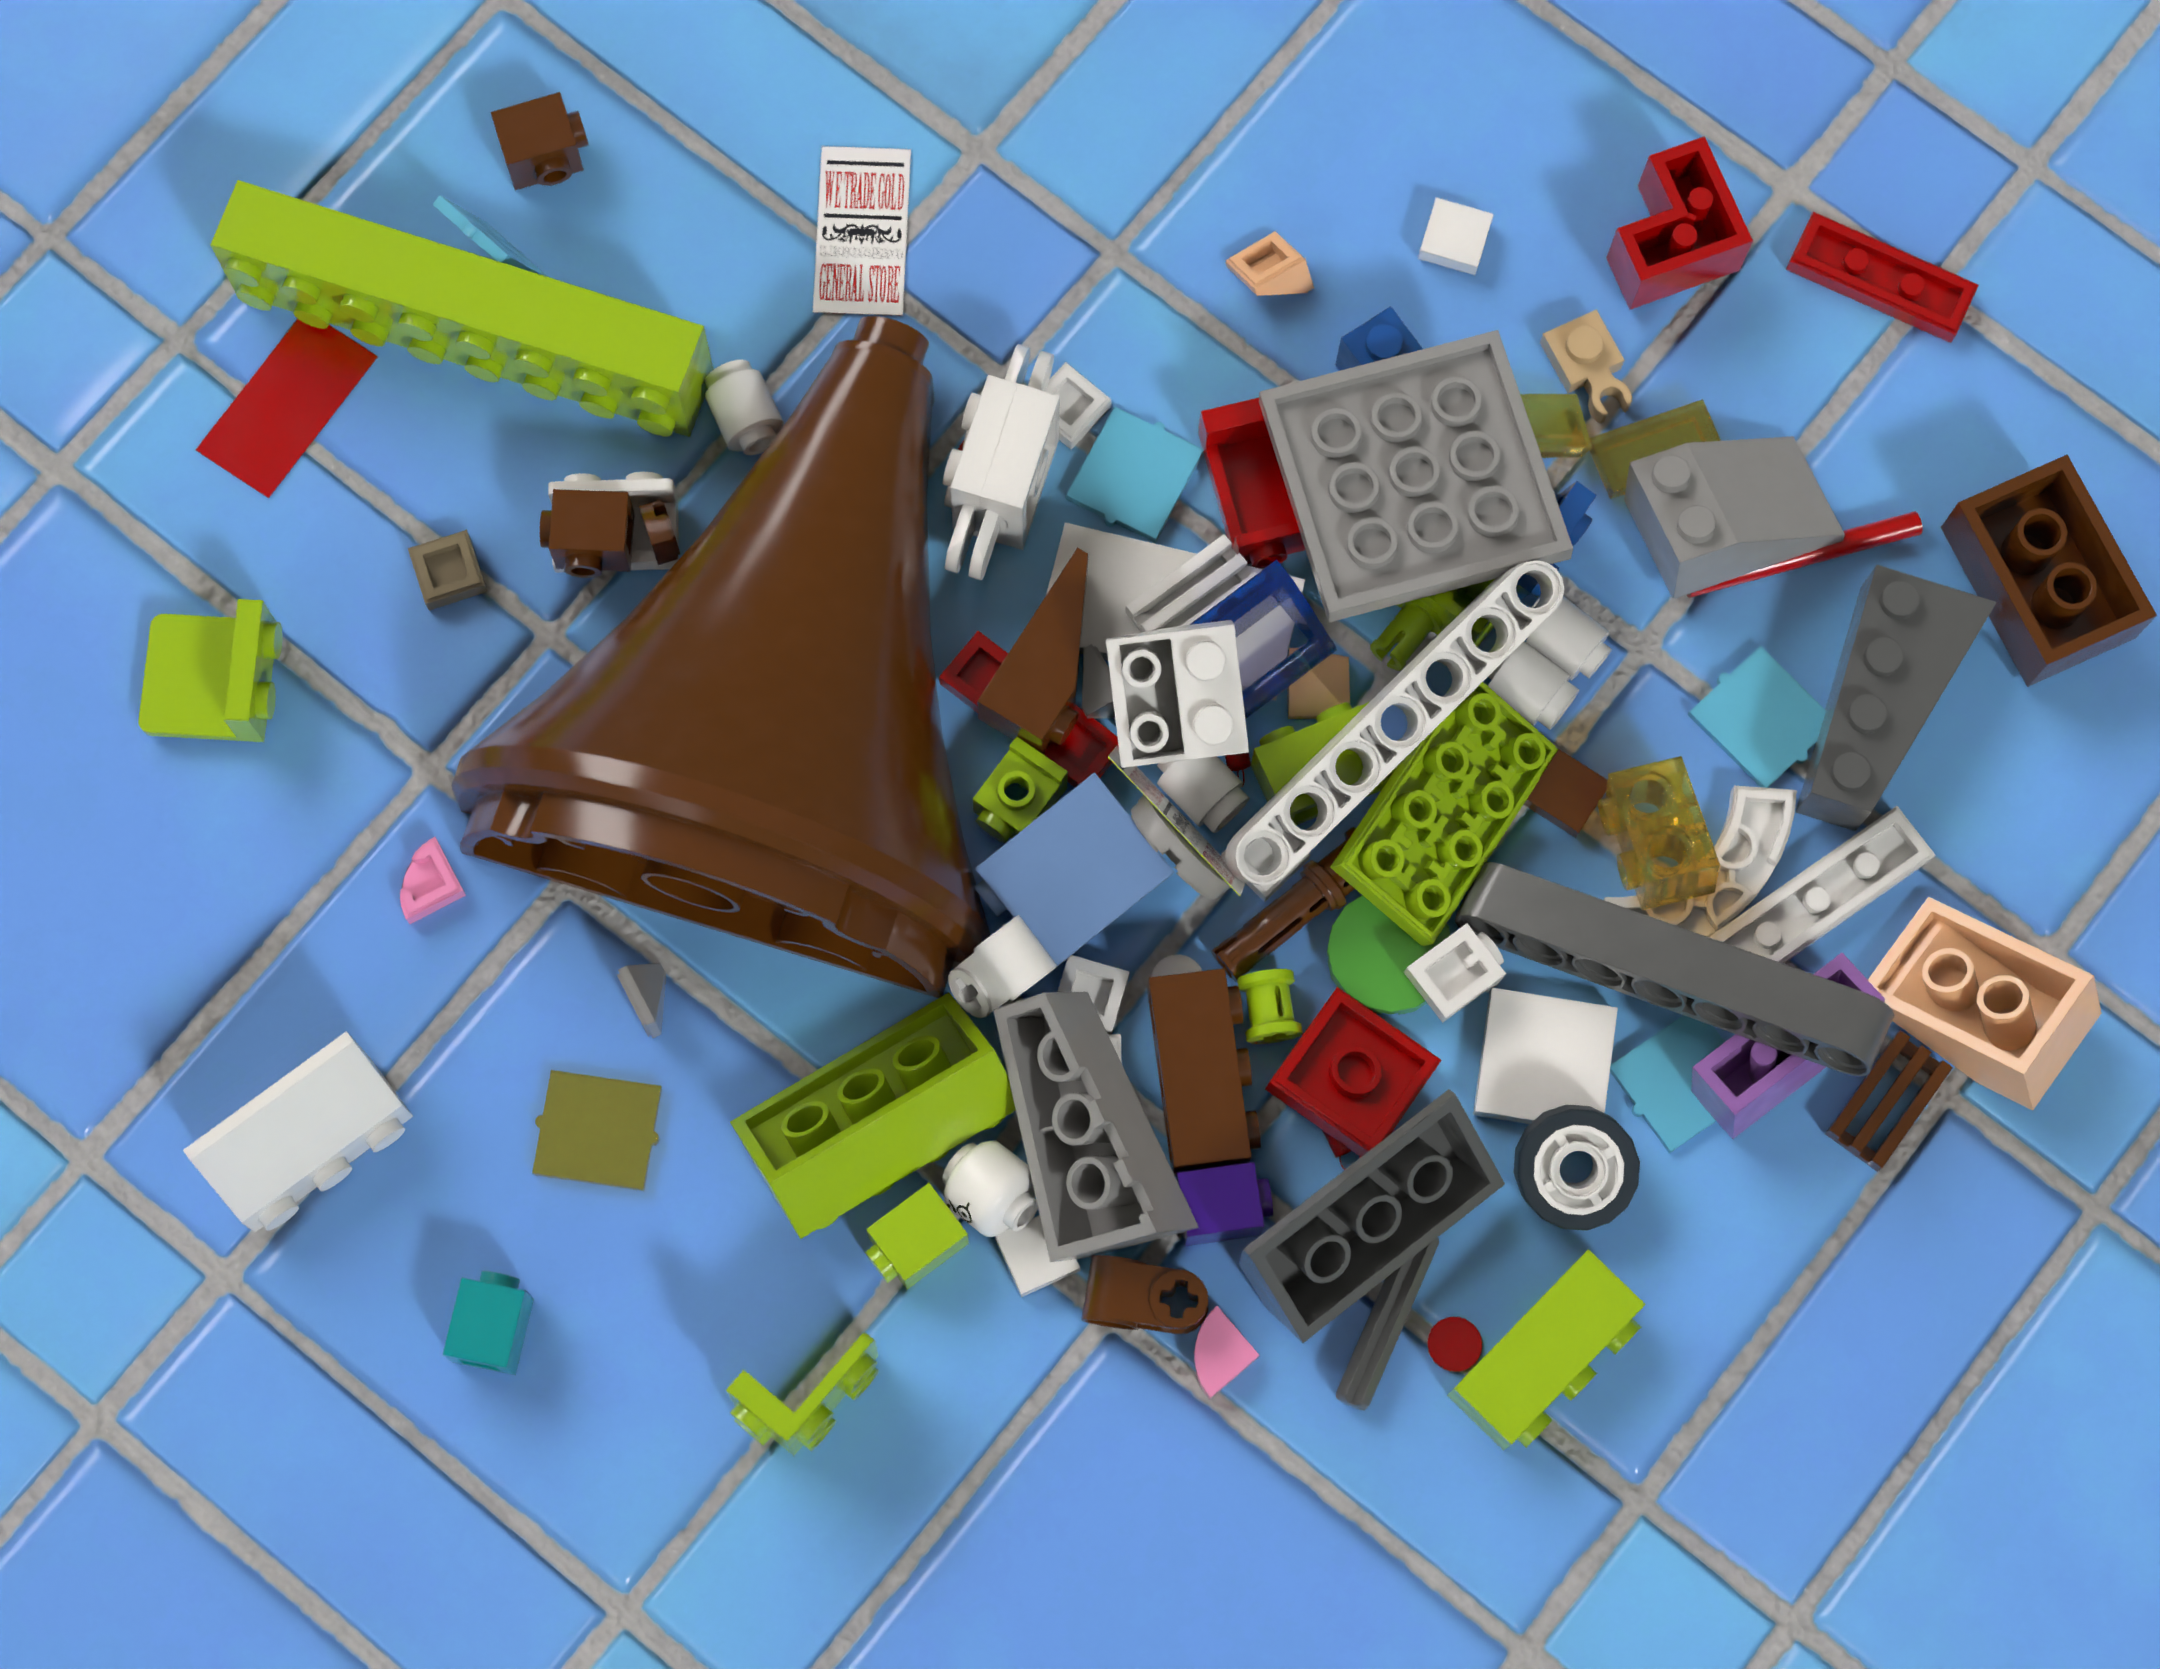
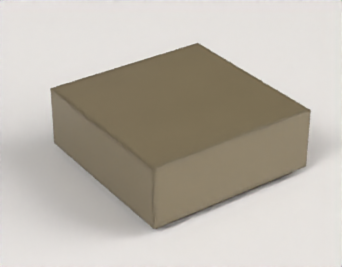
[408,530,488,611]

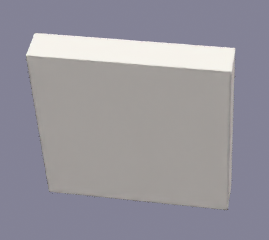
[1473,988,1618,1124]

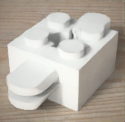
[943,344,1060,580]

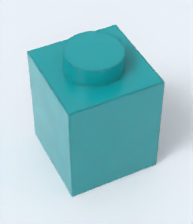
[442,1271,534,1375]

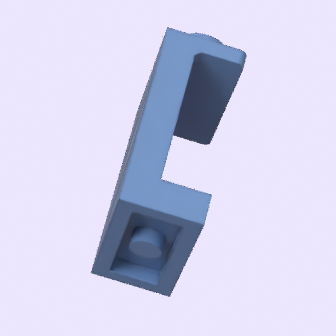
[975,772,1174,969]

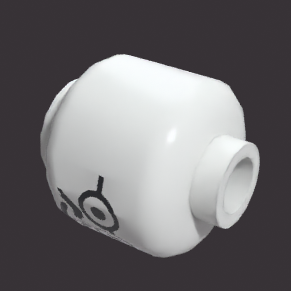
[942,1140,1038,1237]

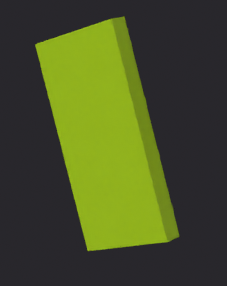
[1330,682,1559,946]

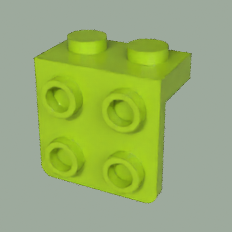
[138,599,283,742]
[726,1332,879,1456]

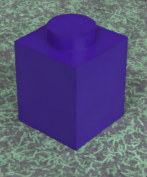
[1176,1162,1273,1247]

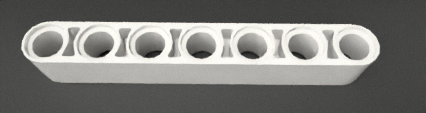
[1225,560,1564,885]

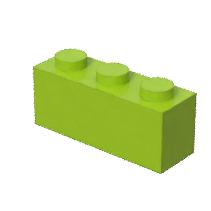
[1447,1249,1646,1451]

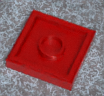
[1265,987,1441,1157]

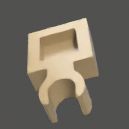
[1540,310,1632,423]

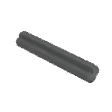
[1336,1238,1439,1410]

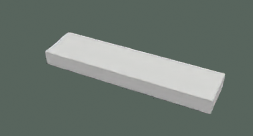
[1709,806,1936,964]

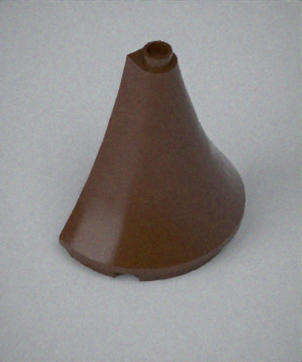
[451,316,990,998]

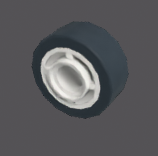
[1514,1104,1640,1231]

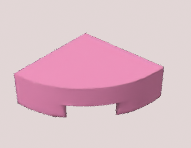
[400,837,466,924]
[1194,1306,1260,1400]

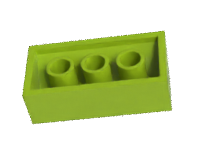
[730,992,1016,1239]

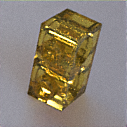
[1598,756,1720,910]

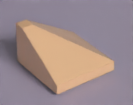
[1225,231,1314,296]
[1287,648,1350,719]

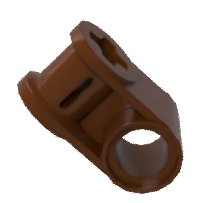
[1081,1255,1209,1335]

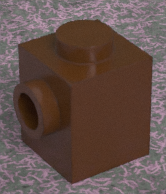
[490,92,589,191]
[539,489,635,578]

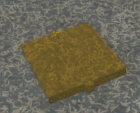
[532,1070,662,1191]

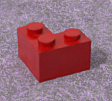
[1606,136,1753,310]

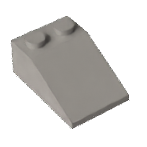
[1624,436,1845,599]

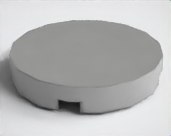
[1131,795,1231,899]

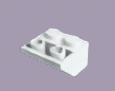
[1106,620,1249,768]

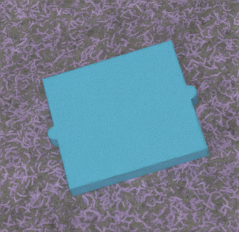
[432,195,548,277]
[1066,406,1204,543]
[1687,646,1826,788]
[1610,1015,1725,1153]

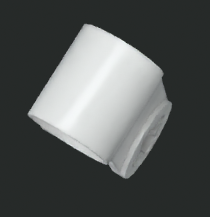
[948,915,1058,1018]

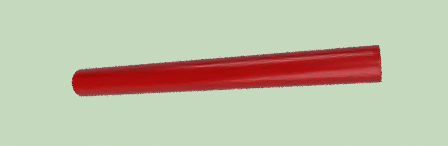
[1687,511,1923,598]

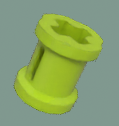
[1237,969,1303,1044]

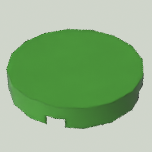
[1327,895,1450,1015]

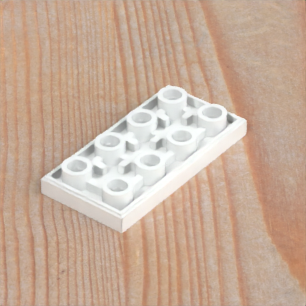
[1046,522,1305,701]

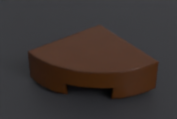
[639,500,680,565]

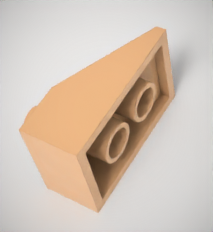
[1868,897,2102,1111]

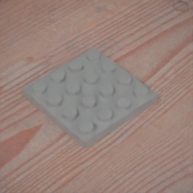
[1259,330,1573,622]

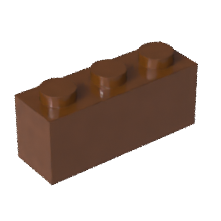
[1147,968,1261,1177]

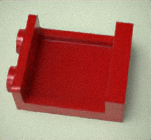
[1198,397,1305,569]

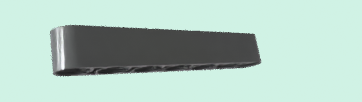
[1455,862,1894,1076]

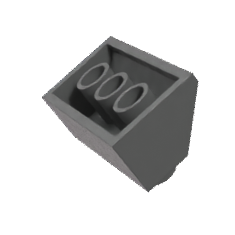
[1239,1089,1505,1343]

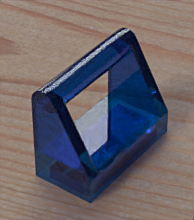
[1190,560,1337,719]

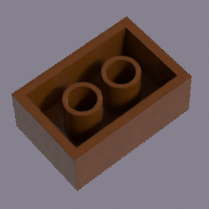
[1940,454,2157,687]

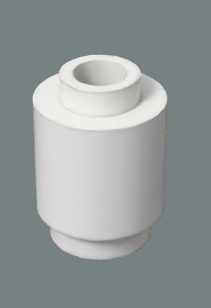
[705,359,784,455]
[1526,596,1612,681]
[1488,642,1580,730]
[1157,756,1250,833]

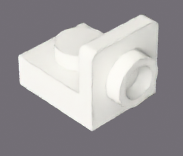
[1404,924,1506,1023]

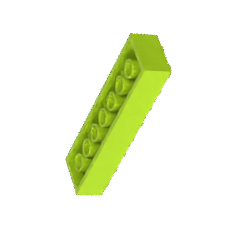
[210,180,714,437]

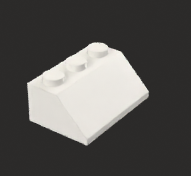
[183,1031,413,1232]

